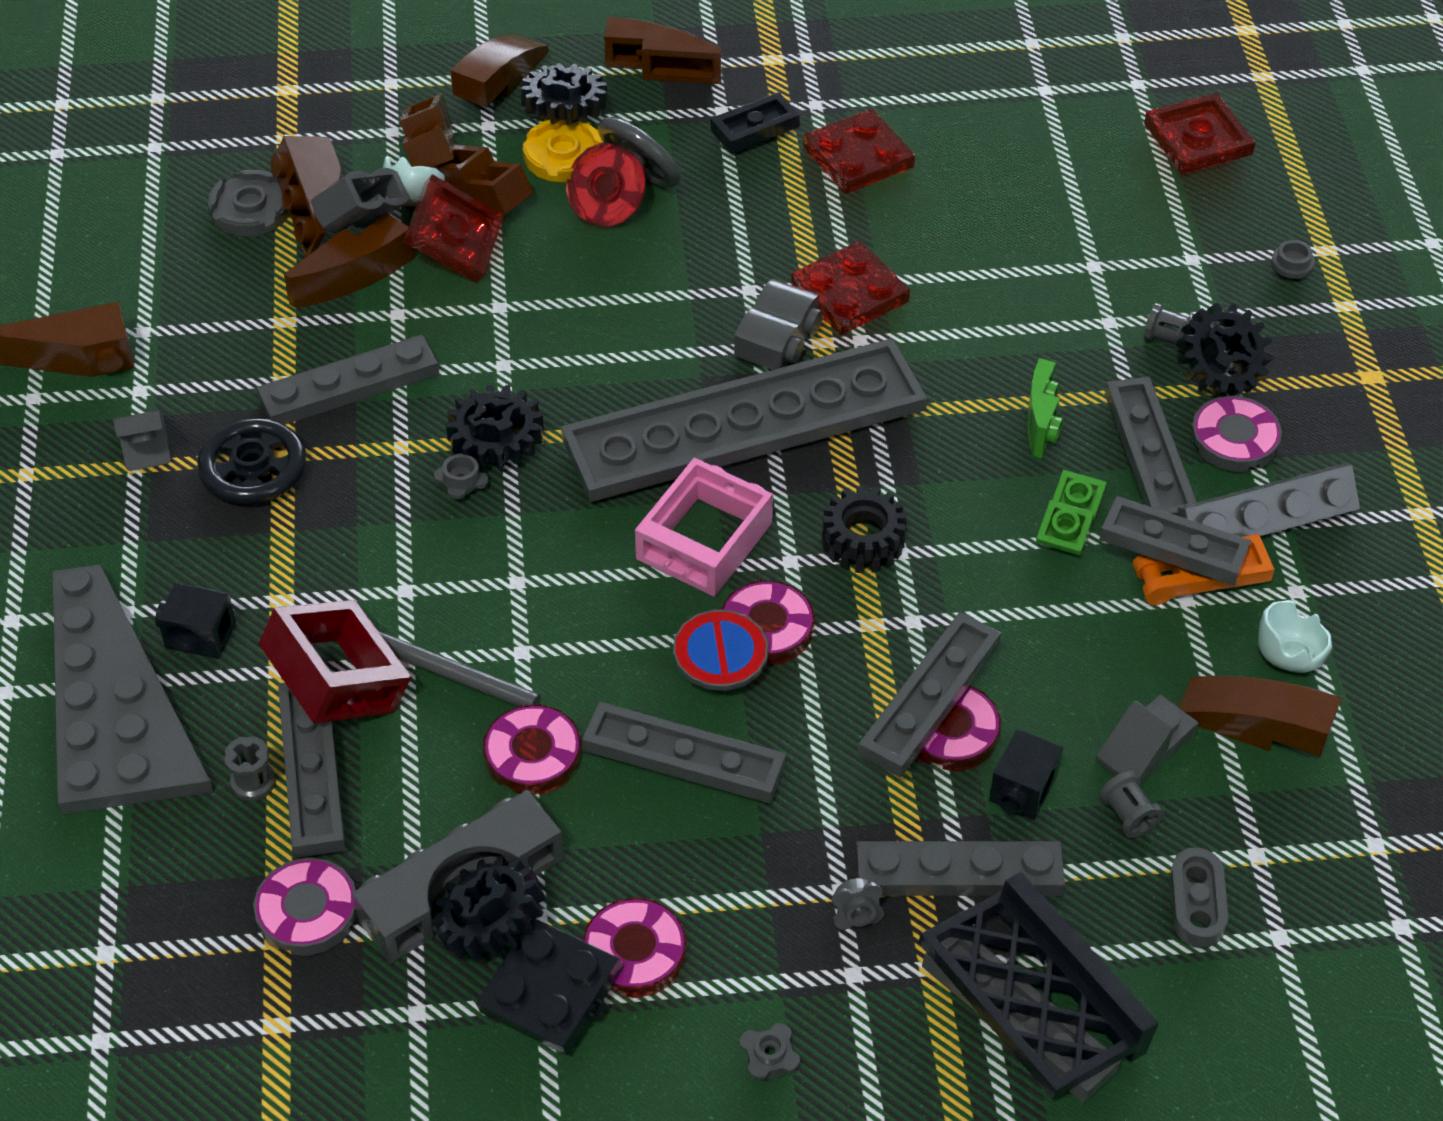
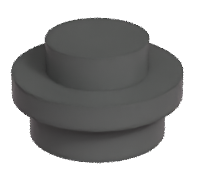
[1271,240,1315,279]

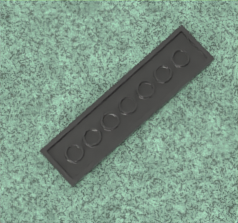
[561,338,927,502]

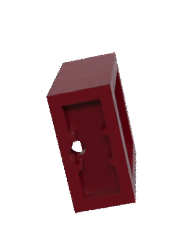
[259,600,411,724]

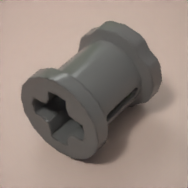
[1144,302,1194,352]
[224,736,276,801]
[1098,771,1164,838]

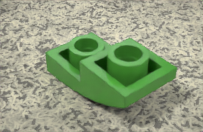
[1027,358,1064,459]
[1036,470,1107,556]

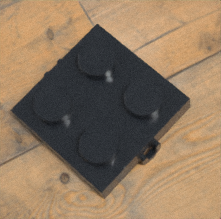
[476,919,624,1056]

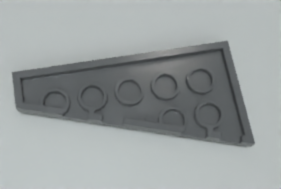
[53,565,213,814]

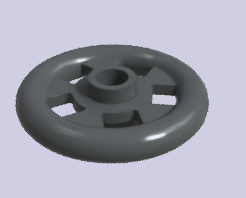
[598,117,681,188]

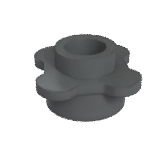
[434,454,488,499]
[832,878,884,930]
[740,1023,800,1080]

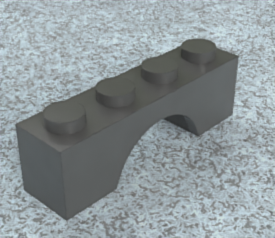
[352,790,564,964]

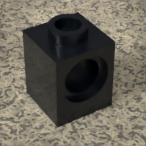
[155,582,236,659]
[989,729,1063,820]

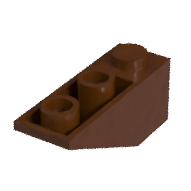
[270,136,341,258]

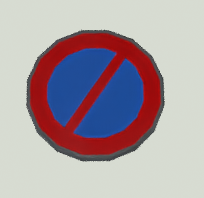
[673,609,768,691]

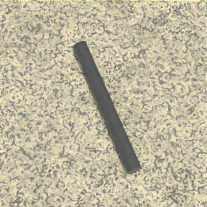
[377,630,541,708]

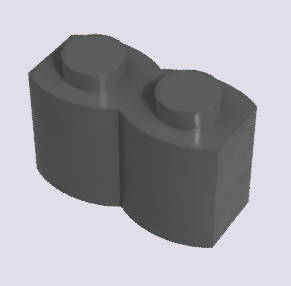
[311,168,409,232]
[734,279,823,370]

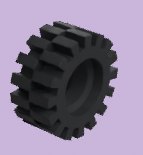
[822,486,907,573]

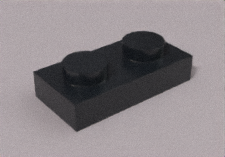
[710,92,800,154]

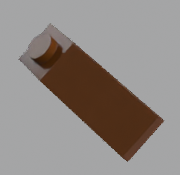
[0,302,134,377]

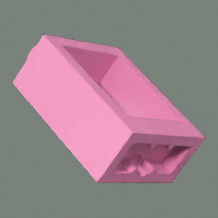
[635,458,773,597]

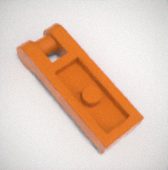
[1132,534,1275,605]

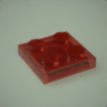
[1144,93,1256,174]
[803,108,915,194]
[403,174,504,283]
[791,240,910,336]

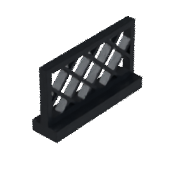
[918,872,1159,1100]

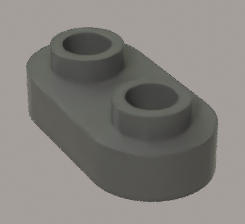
[1169,848,1228,948]

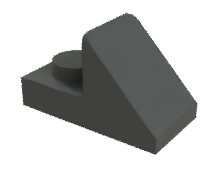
[113,409,171,471]
[1095,694,1199,783]

